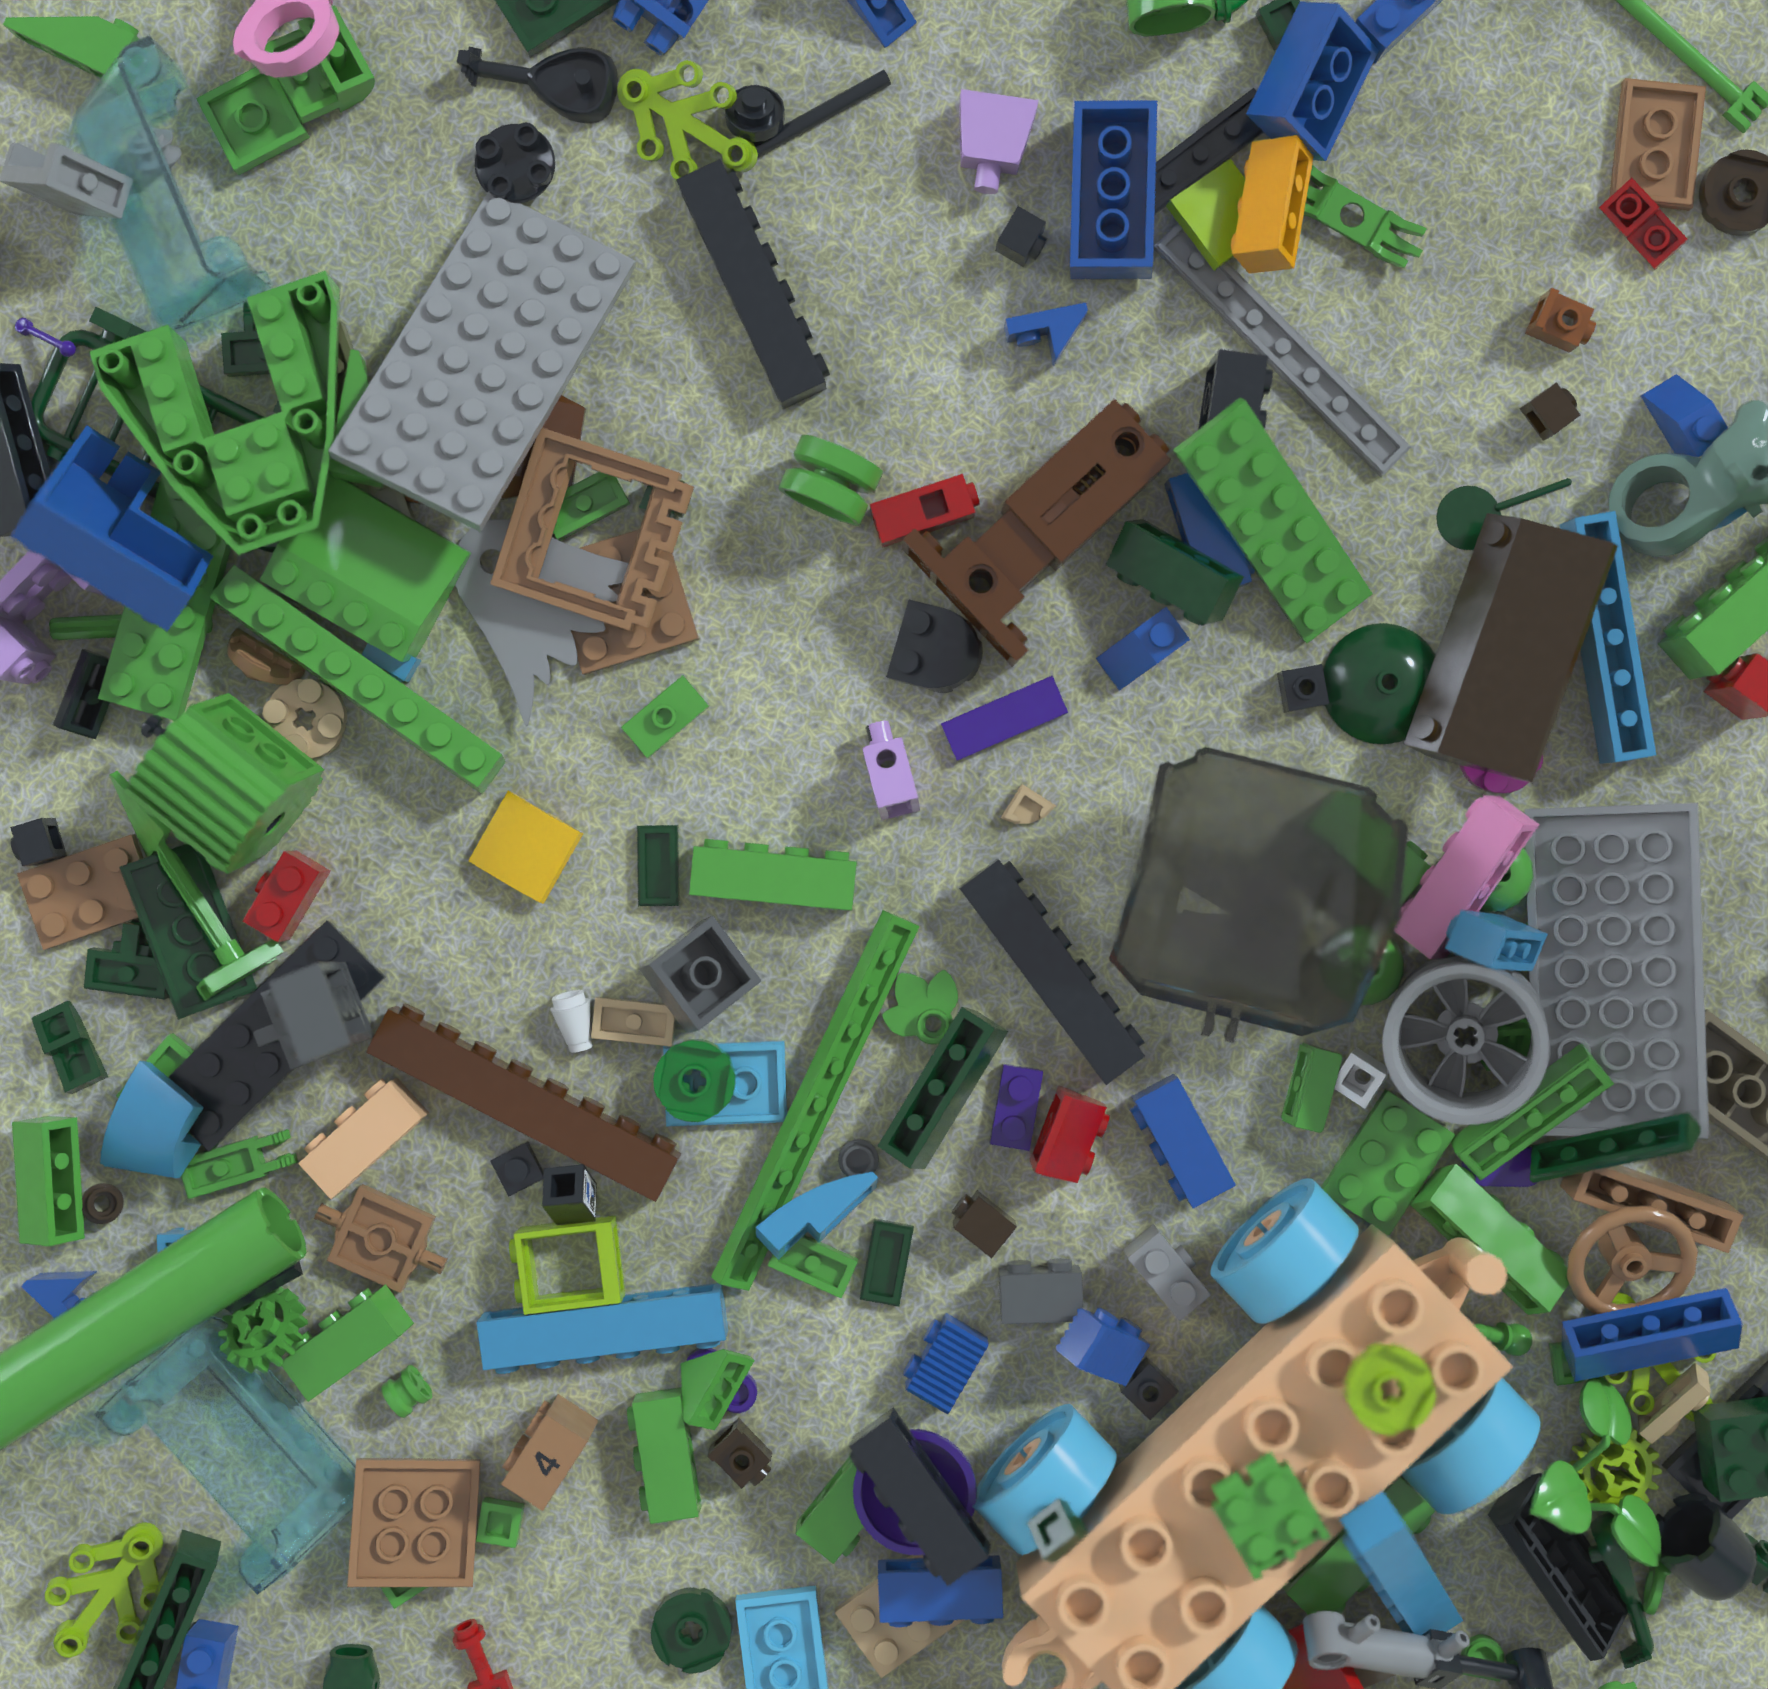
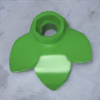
[882,970,958,1045]

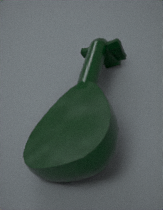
[1587,1512,1654,1669]

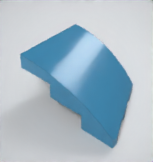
[100,1061,204,1178]

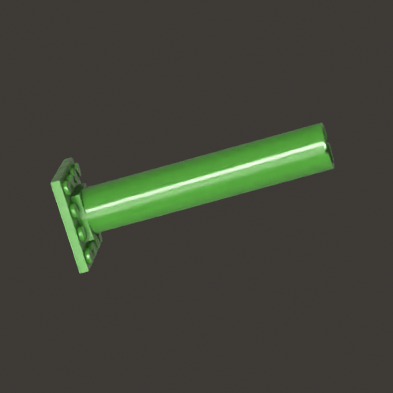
[0,1188,307,1451]

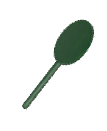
[1436,478,1572,550]

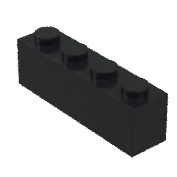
[0,363,51,537]
[849,1407,991,1586]

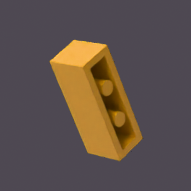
[1231,135,1314,274]

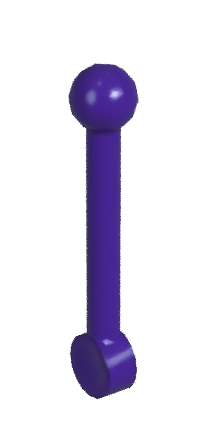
[15,317,76,357]

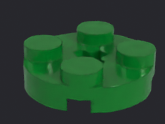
[653,1039,736,1122]

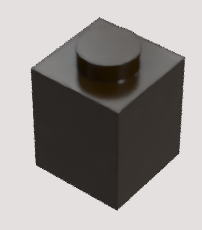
[952,1190,1017,1259]

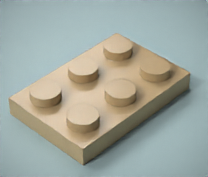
[835,1555,963,1678]

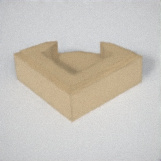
[1000,784,1056,824]

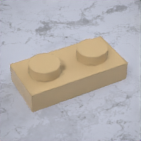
[591,997,676,1047]
[1638,1363,1711,1444]

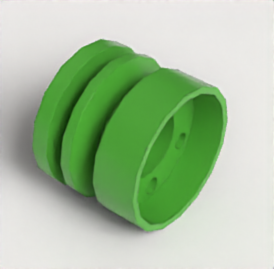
[1126,0,1215,37]

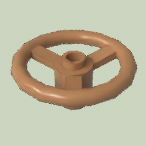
[1567,1206,1698,1314]

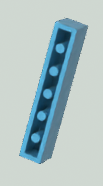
[1559,511,1657,764]
[476,1283,728,1374]
[1339,1491,1463,1635]

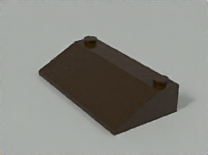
[1404,513,1618,783]

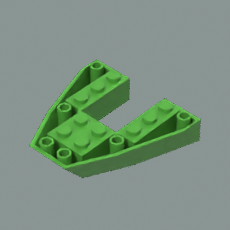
[89,271,340,555]

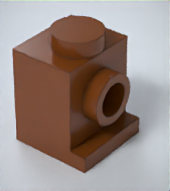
[1525,288,1596,353]

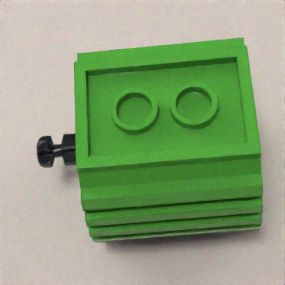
[125,693,325,874]

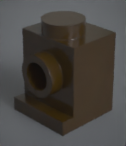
[707,1418,772,1489]

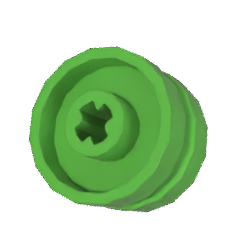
[778,435,883,526]

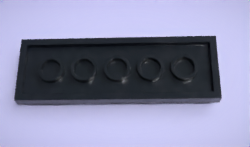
[168,921,386,1151]

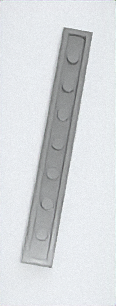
[1153,222,1411,477]

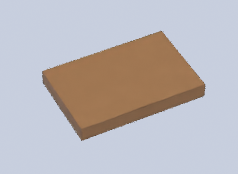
[1609,78,1706,211]

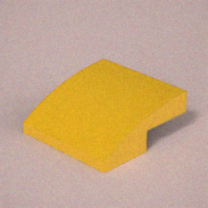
[468,791,583,904]

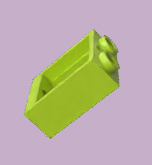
[509,1215,626,1315]

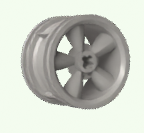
[1382,953,1549,1125]

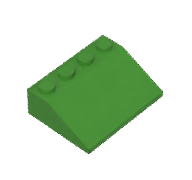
[260,472,471,662]

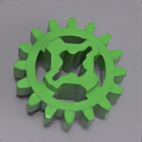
[218,1287,308,1374]

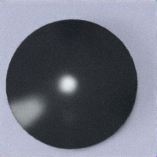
[475,122,556,203]

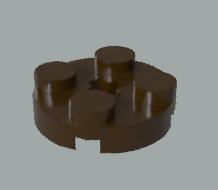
[1699,149,1768,236]

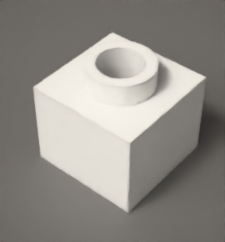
[1335,1048,1389,1109]

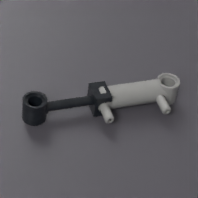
[1303,1611,1554,1689]

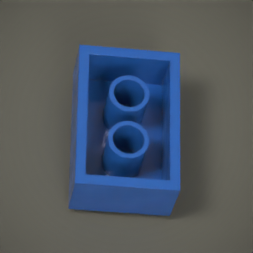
[1246,1,1379,162]

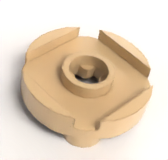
[262,679,347,760]

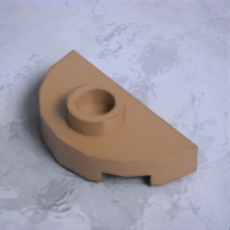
[227,628,305,685]

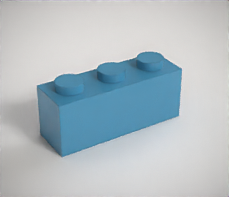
[1445,910,1548,971]

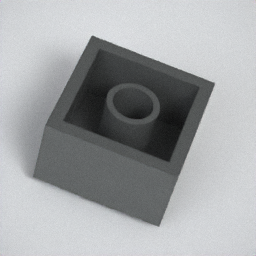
[639,916,761,1033]

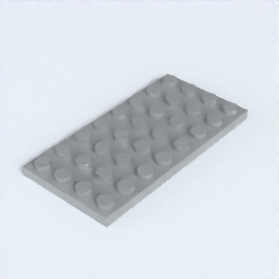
[328,191,635,532]
[1525,803,1709,1139]

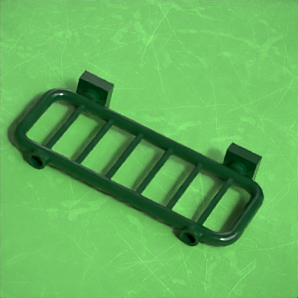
[31,306,282,554]

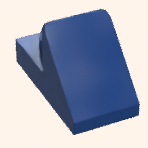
[1004,302,1088,366]
[21,1271,97,1318]

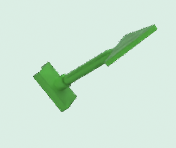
[109,771,284,1001]

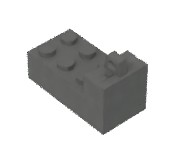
[253,962,374,1070]

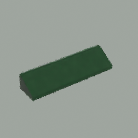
[1530,1112,1701,1183]

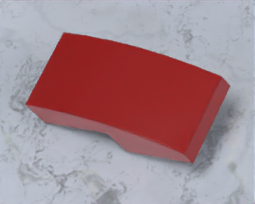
[1599,177,1688,270]

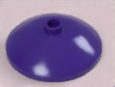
[853,1429,977,1556]

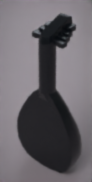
[457,46,618,124]

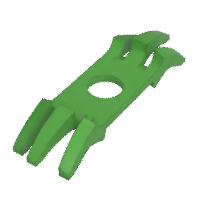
[1304,165,1427,268]

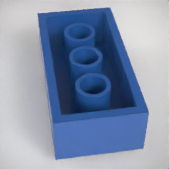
[1070,100,1158,279]

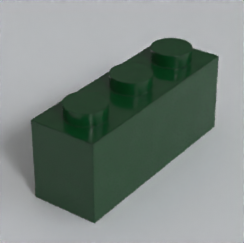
[1106,519,1244,626]

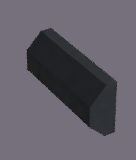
[1488,1473,1628,1661]

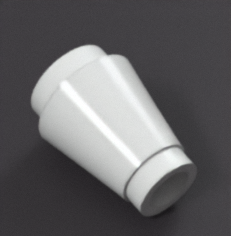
[550,990,593,1053]

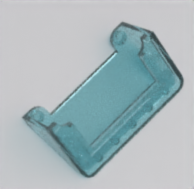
[72,35,274,333]
[94,1316,356,1595]

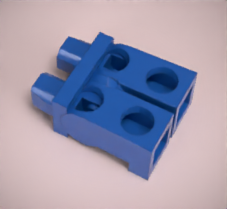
[612,0,709,56]

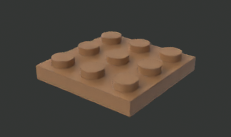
[571,529,699,675]
[347,1458,480,1587]

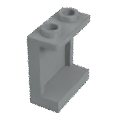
[0,143,133,219]

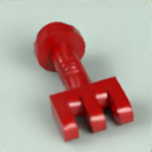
[452,1619,513,1689]

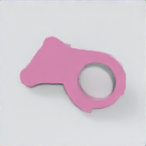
[233,0,339,78]

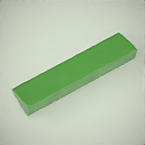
[1451,1044,1614,1181]

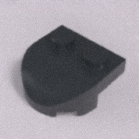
[886,600,983,693]

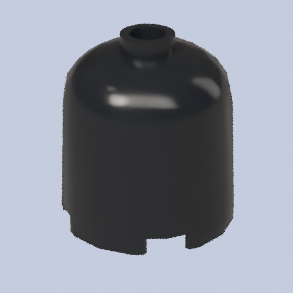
[1655,1493,1757,1601]

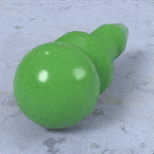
[1473,1322,1533,1356]

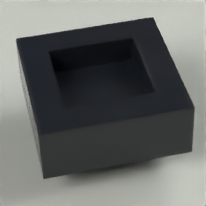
[490,1141,544,1197]

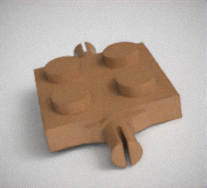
[314,1184,448,1293]

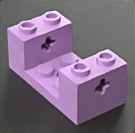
[0,551,105,685]

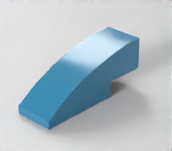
[756,1172,878,1260]

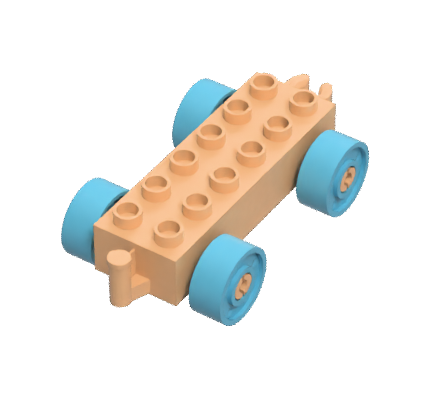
[973,1178,1540,1689]

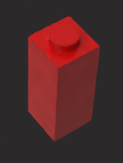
[869,474,980,548]

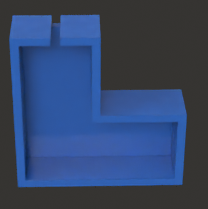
[11,425,213,631]

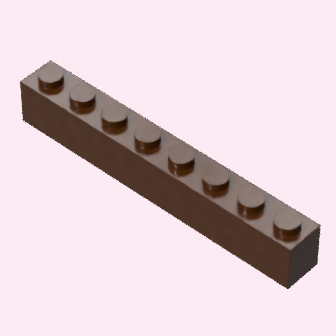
[366,1004,682,1202]

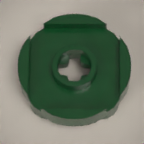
[651,1587,733,1674]

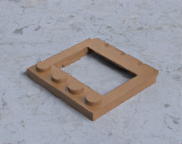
[490,428,694,631]

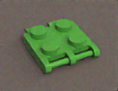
[1211,1452,1331,1581]

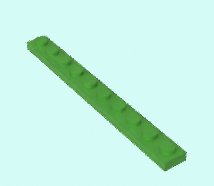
[711,910,920,1291]

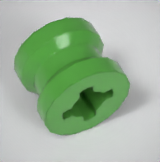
[381,1365,432,1418]

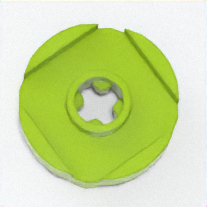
[1344,1343,1436,1435]

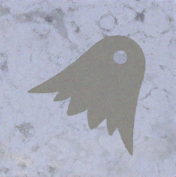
[455,519,628,727]

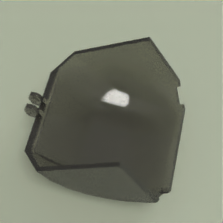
[1109,747,1408,1043]

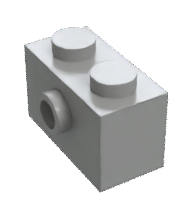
[1123,1224,1211,1321]

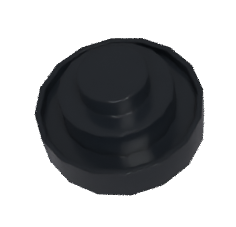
[725,85,785,142]

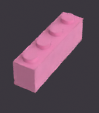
[1393,795,1539,960]

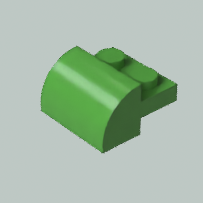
[265,5,375,124]

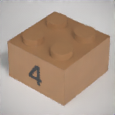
[501,1394,598,1511]

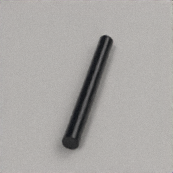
[752,69,891,159]

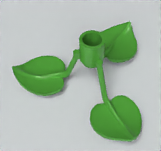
[1530,1377,1661,1567]

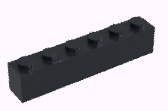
[676,159,830,410]
[959,859,1145,1085]

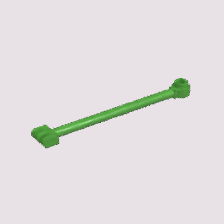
[1615,0,1768,133]

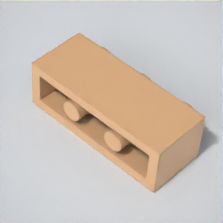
[298,1077,429,1199]

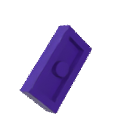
[989,1063,1043,1151]

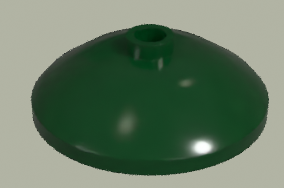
[1323,623,1436,745]

